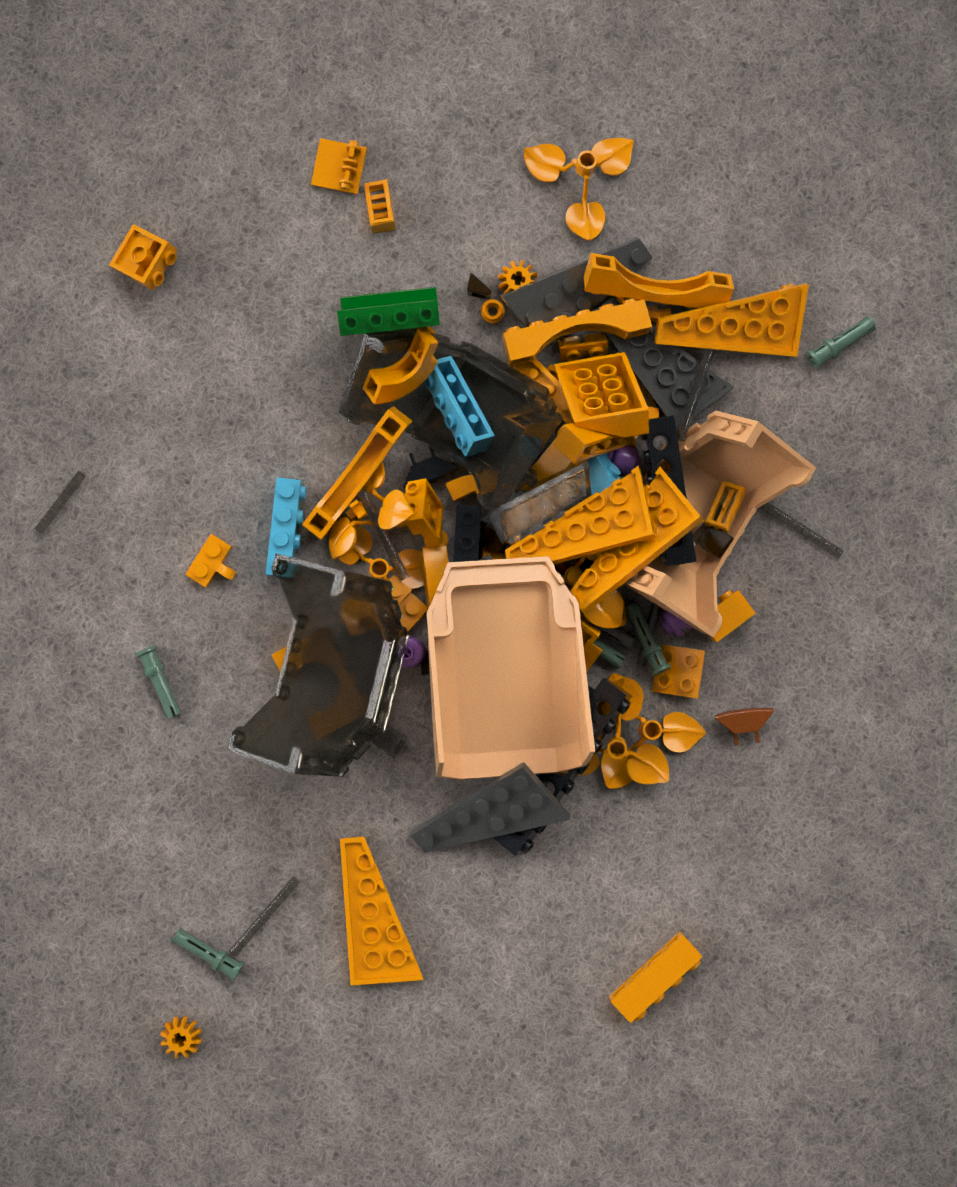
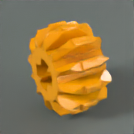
[498,260,538,293]
[160,1016,202,1059]

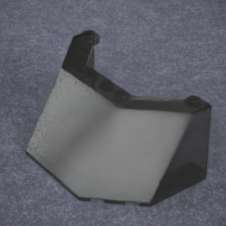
[338,328,563,510]
[227,553,409,777]

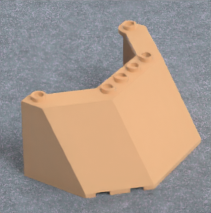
[623,411,816,637]

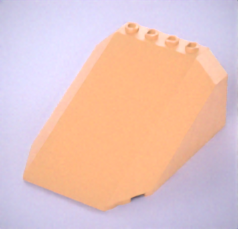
[427,556,595,780]

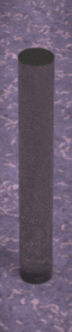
[35,470,86,534]

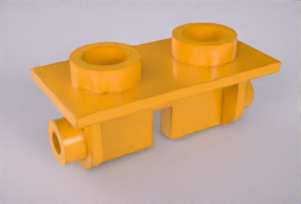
[558,332,608,361]

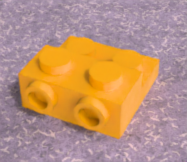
[109,224,177,291]
[404,478,444,547]
[360,574,427,643]

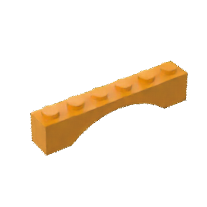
[583,253,734,308]
[501,298,652,367]
[302,406,413,539]

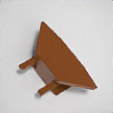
[715,708,774,746]

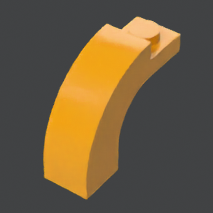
[363,327,438,404]

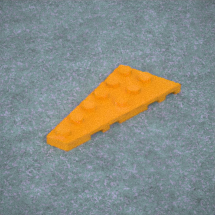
[654,283,809,357]
[505,466,655,564]
[570,467,703,614]
[340,836,424,986]

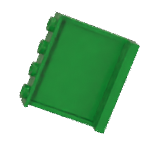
[337,287,440,336]

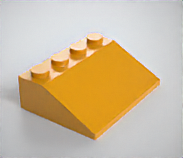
[554,352,649,438]

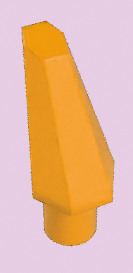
[647,306,671,323]

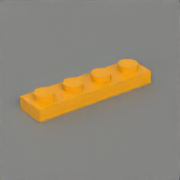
[510,358,573,424]

